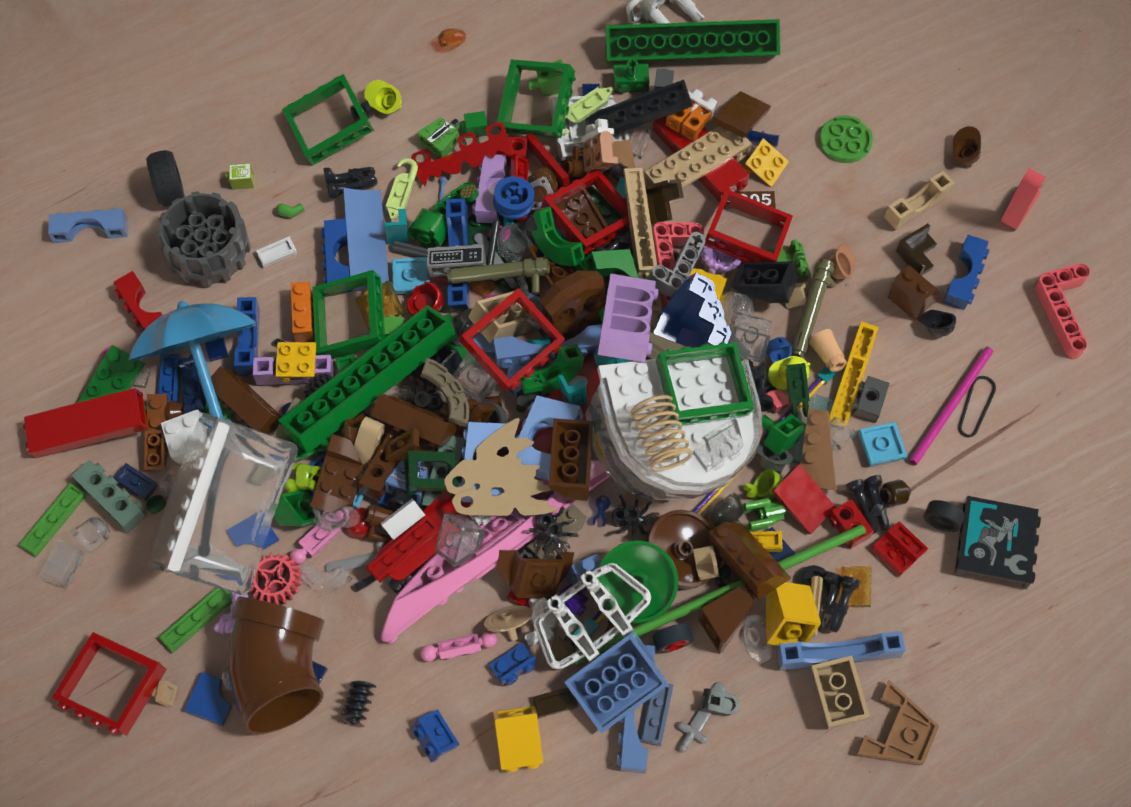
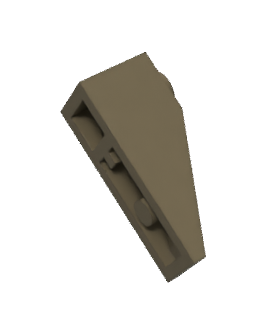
[527,504,587,559]

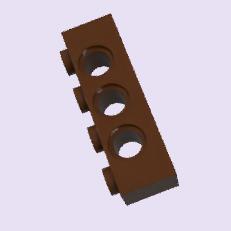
[357,426,406,501]

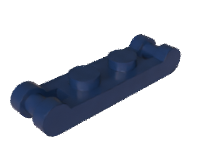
[178,354,206,413]

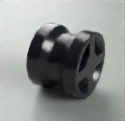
[388,488,412,511]

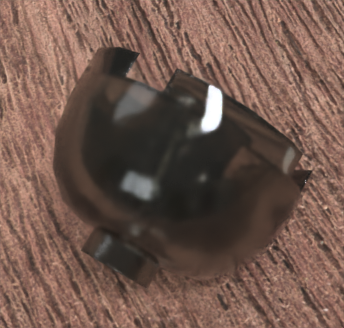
[703,492,744,528]

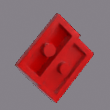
[870,521,929,577]

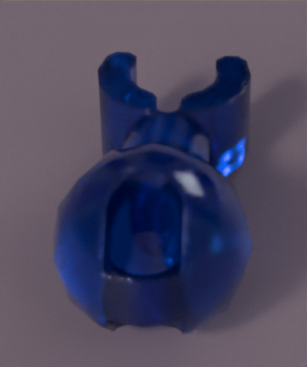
[593,495,611,527]

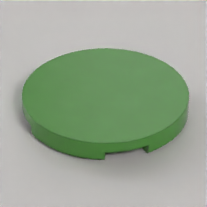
[819,115,873,163]

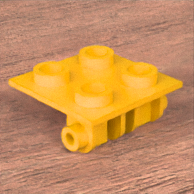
[745,138,789,187]
[275,342,316,383]

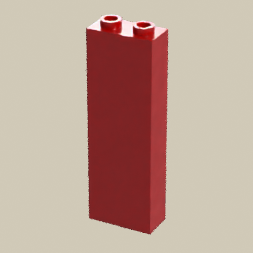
[653,116,749,203]
[23,388,148,458]

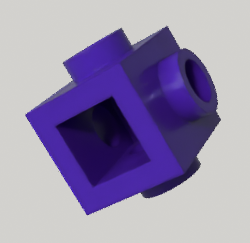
[558,584,589,617]

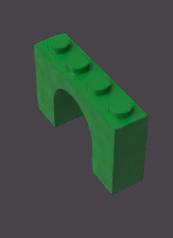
[583,249,639,323]

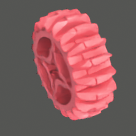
[247,552,302,605]

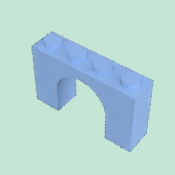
[516,396,583,481]
[458,422,517,502]

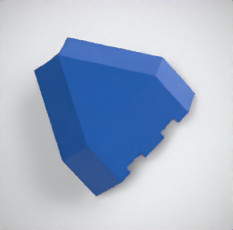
[653,272,732,348]

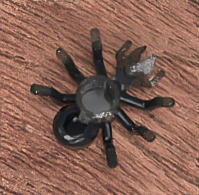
[397,376,444,412]
[611,494,660,539]
[528,507,578,558]

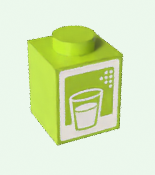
[226,163,254,190]

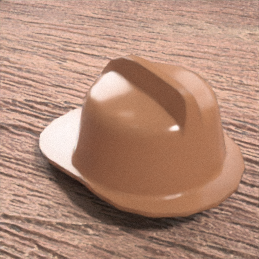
[828,244,855,279]

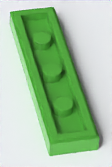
[19,482,88,557]
[159,583,233,653]

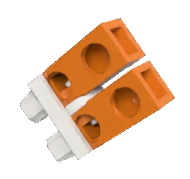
[666,89,717,142]

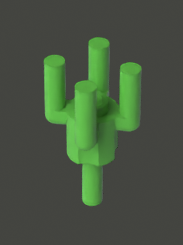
[737,498,789,532]

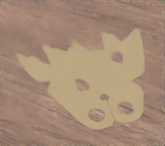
[444,418,558,516]

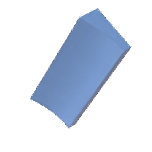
[343,188,390,292]

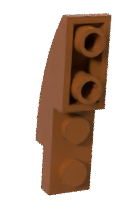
[144,394,168,470]

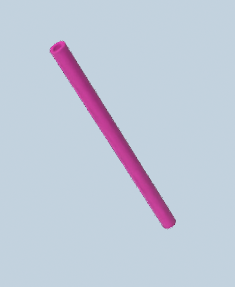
[909,347,993,465]

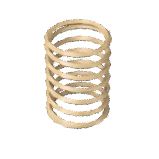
[630,395,693,471]

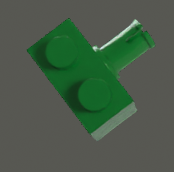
[613,59,650,93]
[758,415,806,455]

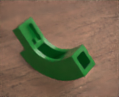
[532,207,585,266]
[520,344,584,395]

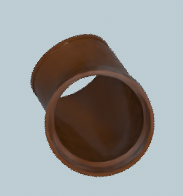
[229,596,325,734]

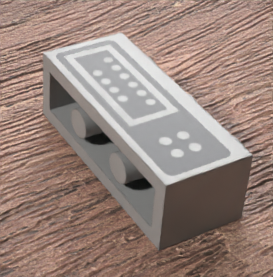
[427,244,486,277]

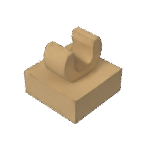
[151,681,178,707]

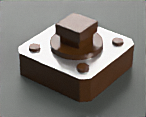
[530,176,555,211]

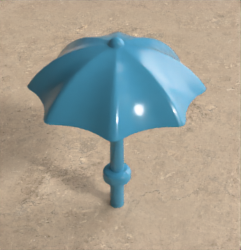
[128,301,257,462]

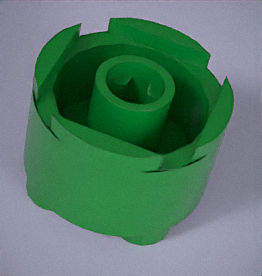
[408,208,448,249]

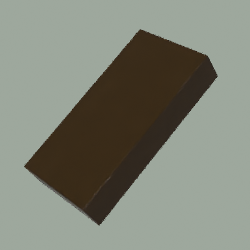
[533,688,578,718]

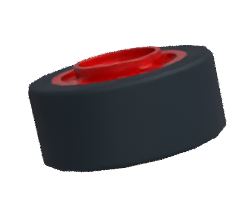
[652,623,694,653]

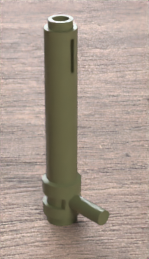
[447,257,550,295]
[792,259,836,357]

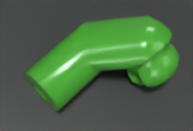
[276,203,305,218]

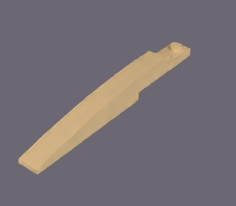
[624,168,662,333]

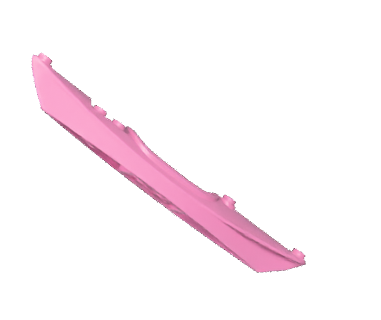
[380,460,619,643]

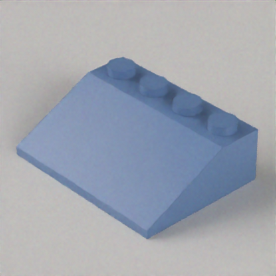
[565,631,669,733]

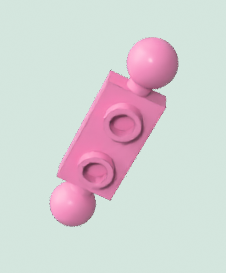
[290,508,349,565]
[421,631,497,662]

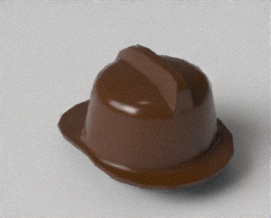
[952,126,981,167]

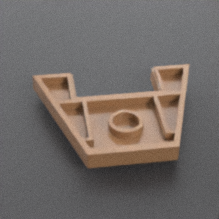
[856,680,939,765]

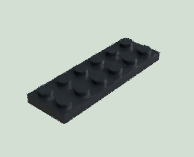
[584,80,693,135]

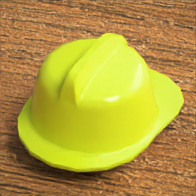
[364,80,402,114]
[768,356,810,390]

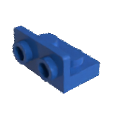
[489,642,537,687]
[412,709,459,762]

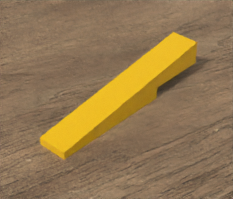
[830,321,879,429]

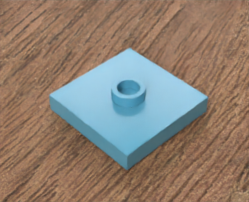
[392,257,430,294]
[858,422,907,467]

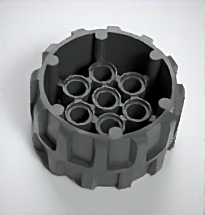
[156,191,251,287]

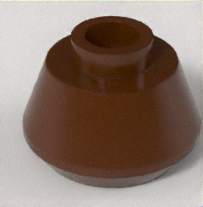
[166,400,186,421]

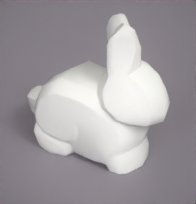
[524,597,560,646]

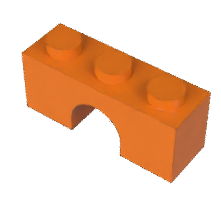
[291,281,314,342]

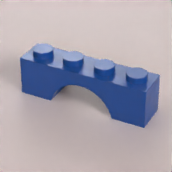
[321,219,352,293]
[943,234,990,310]
[234,297,260,376]

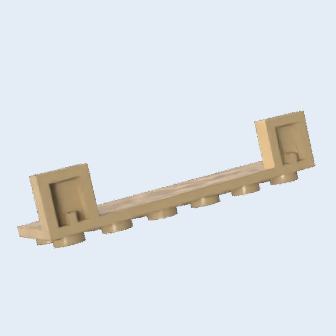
[645,126,752,205]

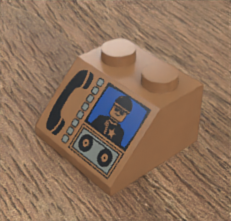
[608,139,635,182]

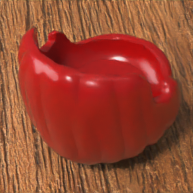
[406,282,443,316]

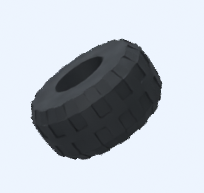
[146,150,185,206]

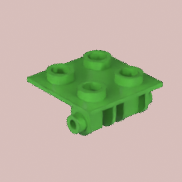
[766,240,811,278]

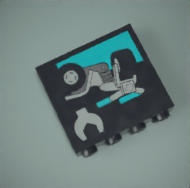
[954,496,1041,589]

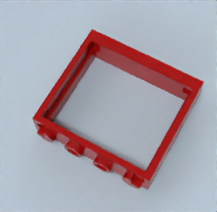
[540,170,630,255]
[704,189,793,262]
[459,288,565,392]
[52,632,167,736]

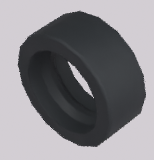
[924,500,965,532]

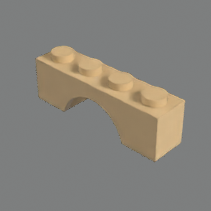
[884,171,955,230]

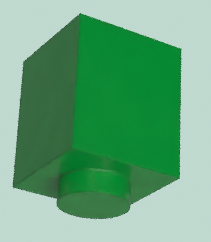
[461,111,488,138]

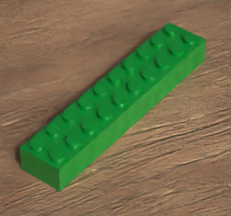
[605,19,780,62]
[278,305,457,454]

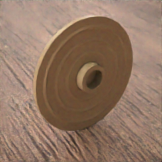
[484,606,532,641]

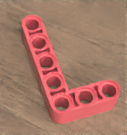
[1001,168,1046,230]
[652,222,704,310]
[1035,263,1090,359]

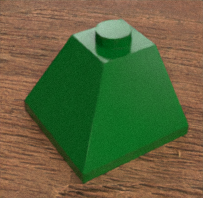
[269,490,327,527]

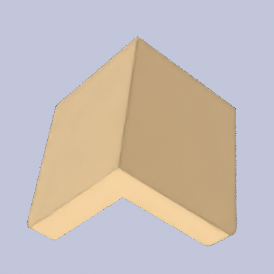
[785,281,810,309]
[693,546,719,580]

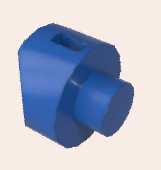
[766,337,792,363]

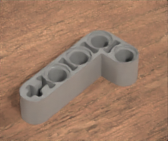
[647,232,705,298]

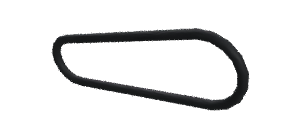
[959,376,996,437]

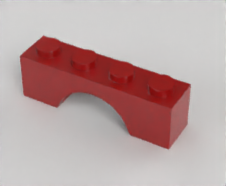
[113,271,162,333]

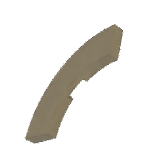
[421,358,469,427]

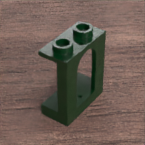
[404,451,460,497]

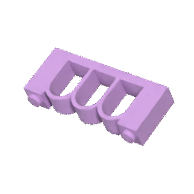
[597,274,659,362]

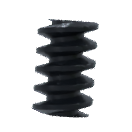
[340,680,377,727]

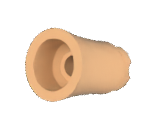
[809,329,847,372]

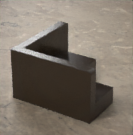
[645,180,684,224]
[896,223,937,275]

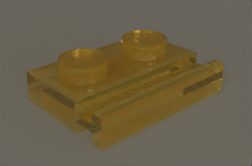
[841,566,872,607]

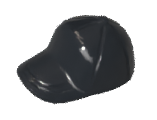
[917,310,956,337]

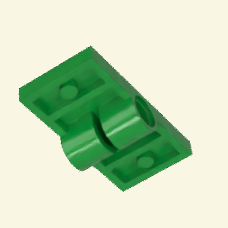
[77,345,146,403]

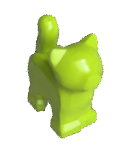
[281,463,322,493]

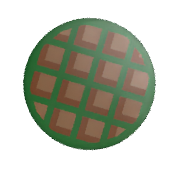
[460,184,479,202]

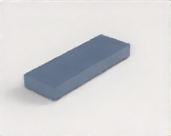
[640,684,674,747]

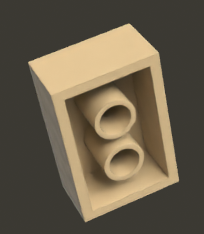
[468,291,536,344]
[811,655,870,729]

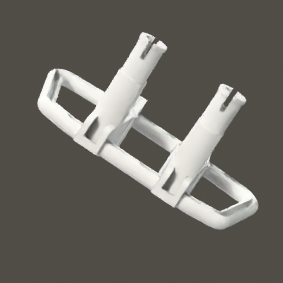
[626,0,705,24]
[533,563,651,670]

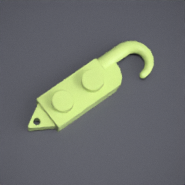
[562,87,613,135]
[386,158,418,221]

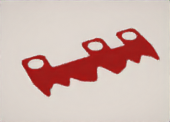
[412,122,509,186]

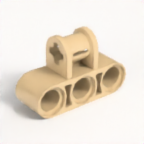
[354,417,385,470]

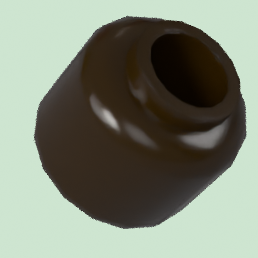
[880,480,911,507]

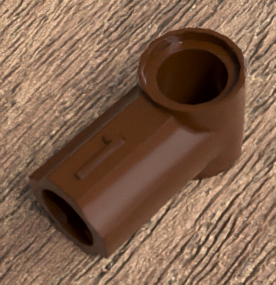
[341,412,370,444]

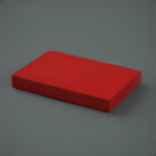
[771,464,836,534]

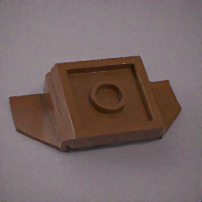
[310,434,363,513]
[496,550,574,599]

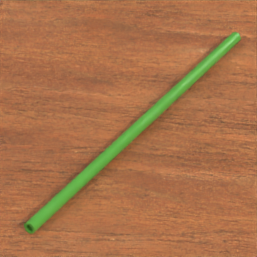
[574,524,866,665]

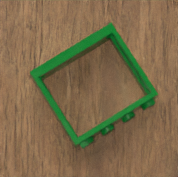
[496,59,576,138]
[282,74,374,165]
[311,270,385,359]
[655,342,754,427]

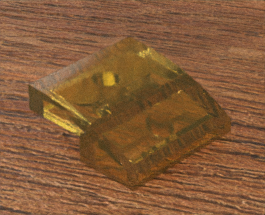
[356,280,404,330]

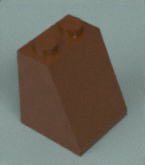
[887,265,940,321]
[698,585,754,654]

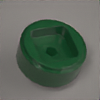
[146,495,167,514]

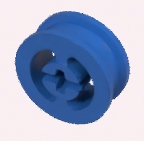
[493,176,535,219]

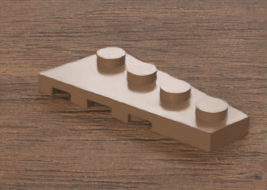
[800,408,837,491]

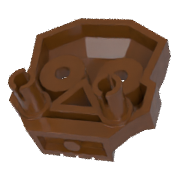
[540,271,607,340]

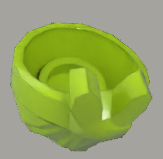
[743,469,781,499]

